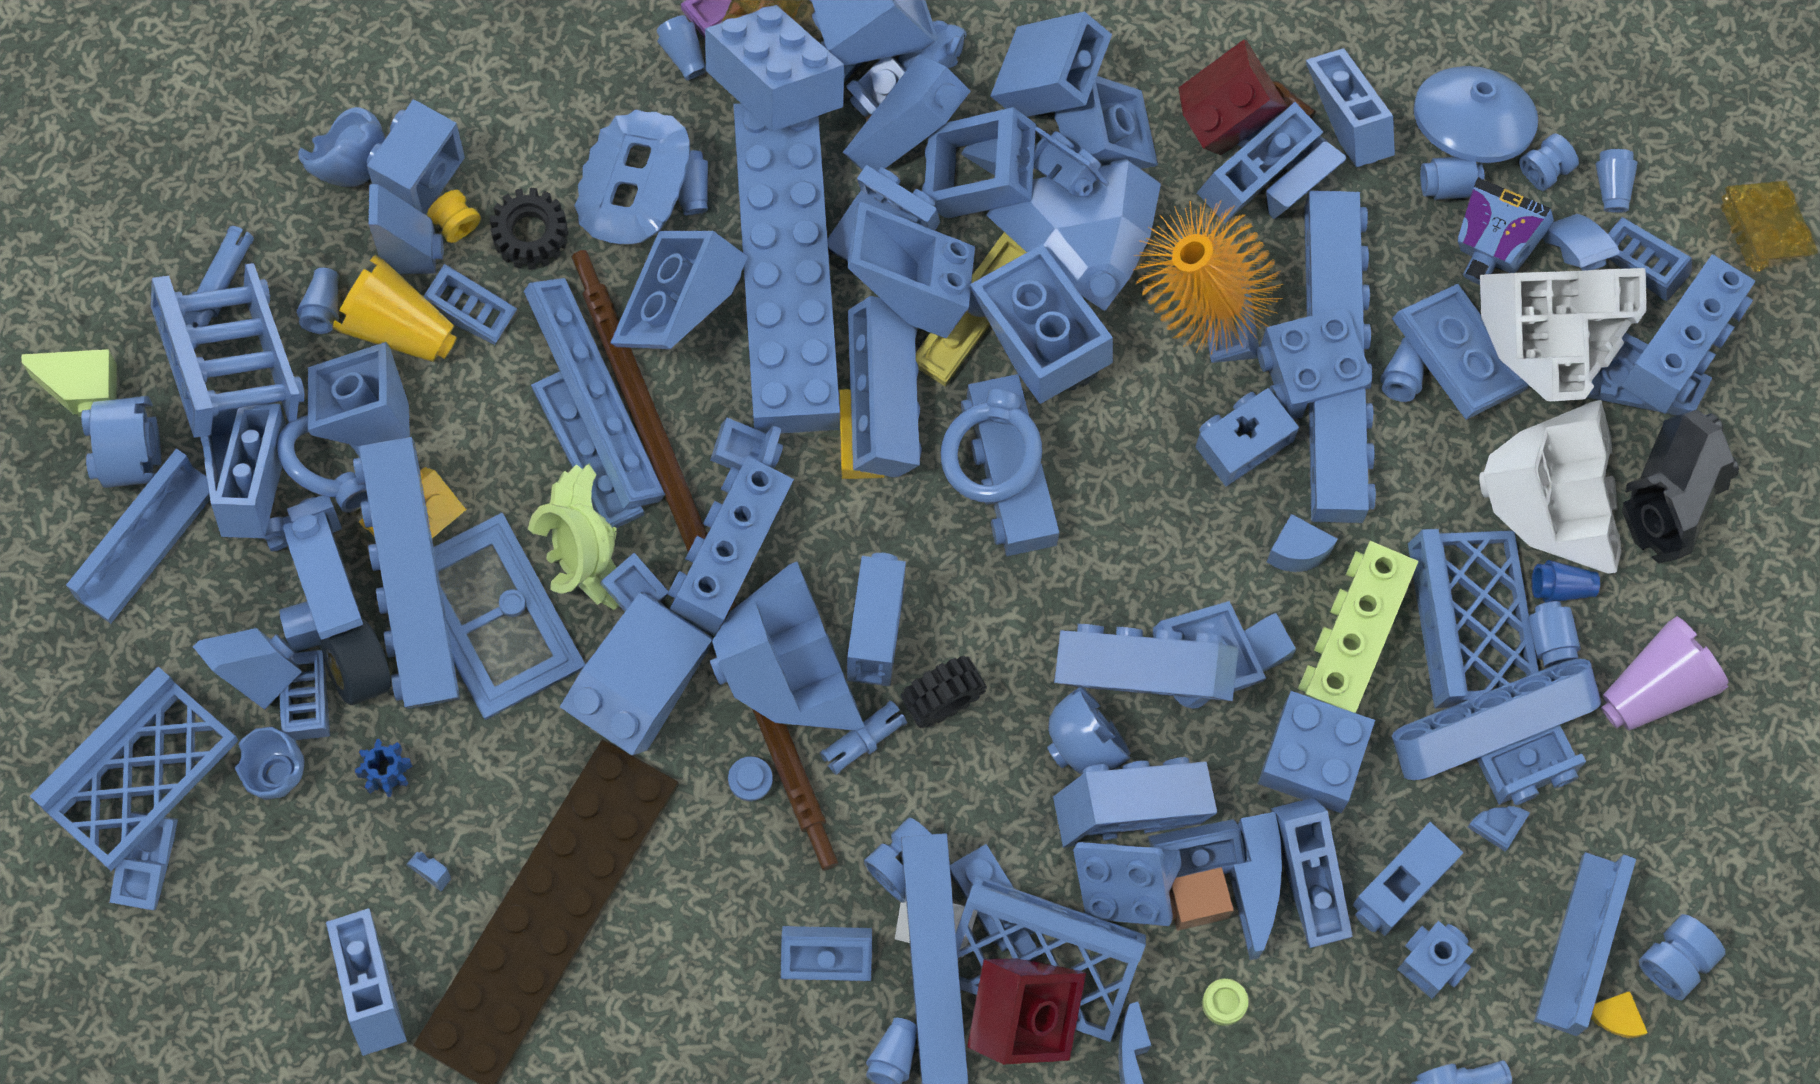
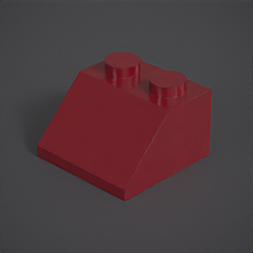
[1178,39,1288,155]
[967,958,1086,1065]

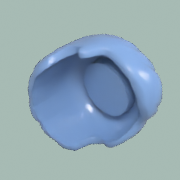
[298,107,385,187]

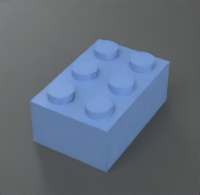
[705,5,844,132]

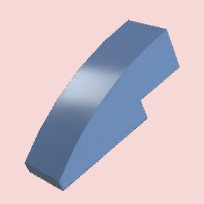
[1229,812,1282,960]

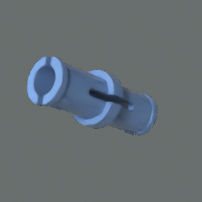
[820,701,907,775]

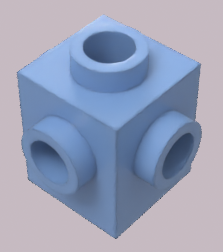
[1397,921,1474,999]

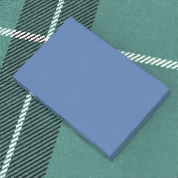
[1392,284,1529,420]

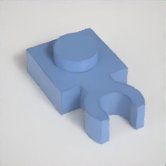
[265,495,342,551]

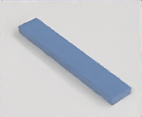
[524,278,665,509]
[901,833,968,1084]

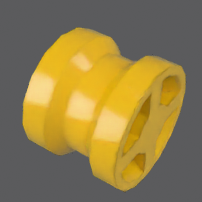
[427,189,481,243]

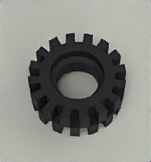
[490,188,568,270]
[900,656,987,728]

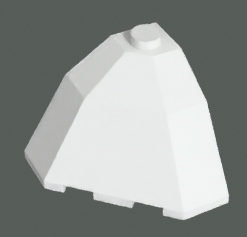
[1480,268,1647,401]
[1479,400,1621,574]

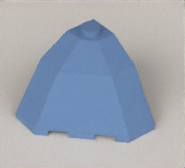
[986,159,1161,311]
[710,562,865,731]

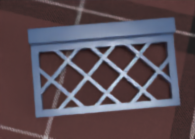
[1408,529,1539,709]
[30,667,239,871]
[956,875,1146,1042]

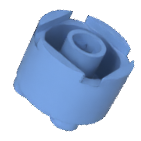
[81,396,161,488]

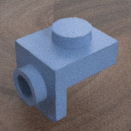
[710,418,783,470]

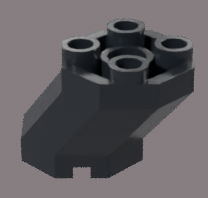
[1622,409,1739,564]

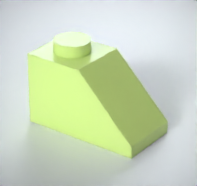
[22,349,117,417]

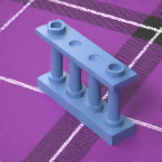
[151,263,304,438]

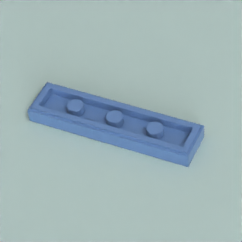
[531,372,644,528]

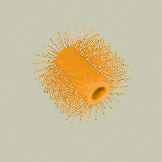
[1133,199,1284,355]

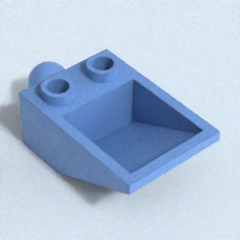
[848,201,985,339]

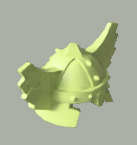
[528,464,621,610]

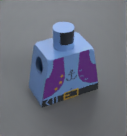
[1458,177,1554,285]

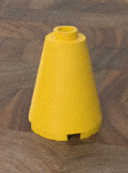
[332,255,457,362]

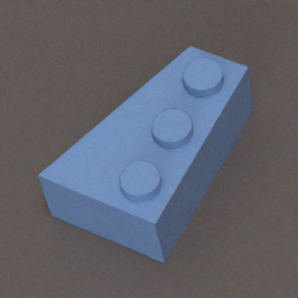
[201,403,286,538]
[1053,757,1217,848]

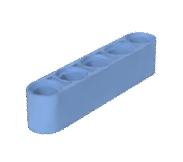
[1392,659,1601,780]

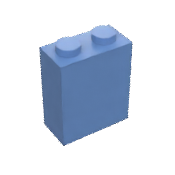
[990,11,1112,117]

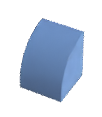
[1267,514,1337,572]
[279,601,321,652]

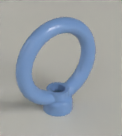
[941,389,1042,503]
[277,415,368,513]

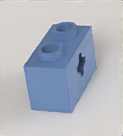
[1195,388,1299,486]

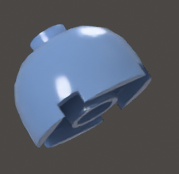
[1047,686,1131,774]

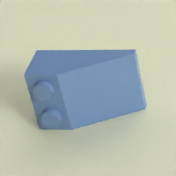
[610,231,748,349]
[970,244,1113,404]
[560,592,713,756]

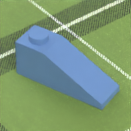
[1306,48,1395,167]
[843,54,970,171]
[1197,102,1323,223]
[369,184,444,274]
[283,512,363,640]
[1271,798,1353,948]
[326,908,407,1056]

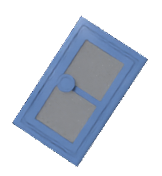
[434,513,585,720]

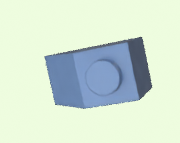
[193,628,302,710]

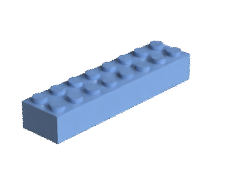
[733,104,840,433]

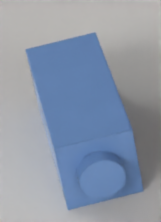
[1352,822,1464,936]

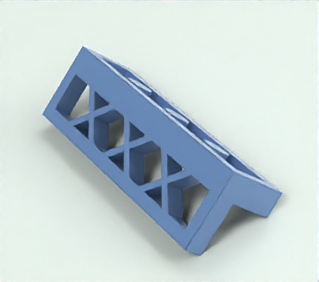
[66,449,210,624]
[1534,852,1636,1036]

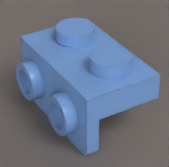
[1476,725,1586,805]

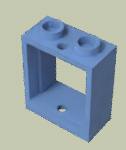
[922,107,1036,218]
[847,553,906,686]

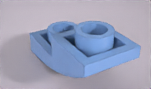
[1543,214,1620,271]

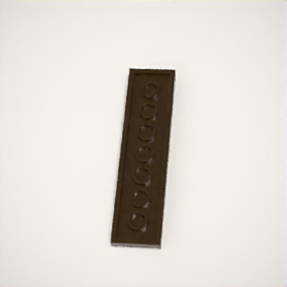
[413,739,679,1084]

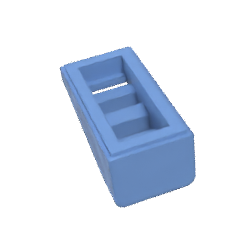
[1608,217,1692,301]
[423,264,517,345]
[280,650,330,740]

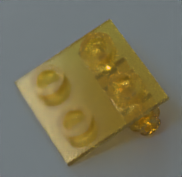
[1721,180,1819,272]

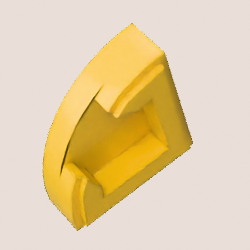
[1591,991,1648,1038]

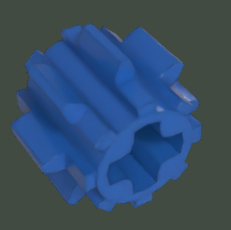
[355,739,413,797]

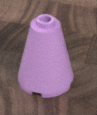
[1601,616,1729,731]

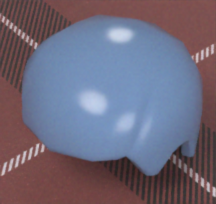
[235,727,304,800]

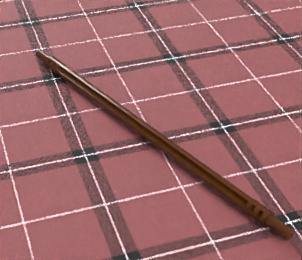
[571,250,839,871]

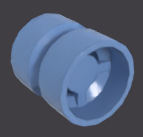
[864,818,931,903]
[1638,914,1725,1000]

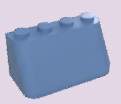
[810,0,938,66]

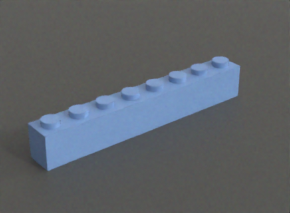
[1304,191,1376,523]

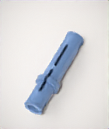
[183,226,254,348]

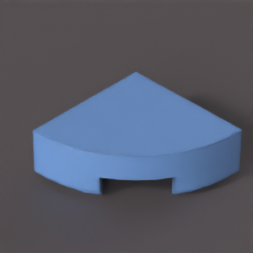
[1468,806,1530,851]
[406,852,451,891]

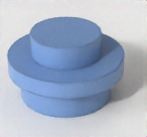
[728,757,773,801]

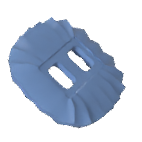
[574,110,690,244]

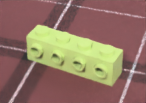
[1298,541,1419,713]

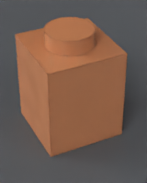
[1169,867,1234,931]

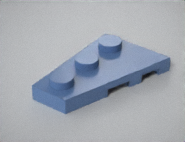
[1587,333,1712,415]

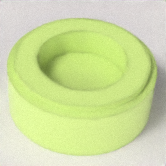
[1202,979,1248,1026]

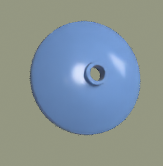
[1414,66,1538,163]

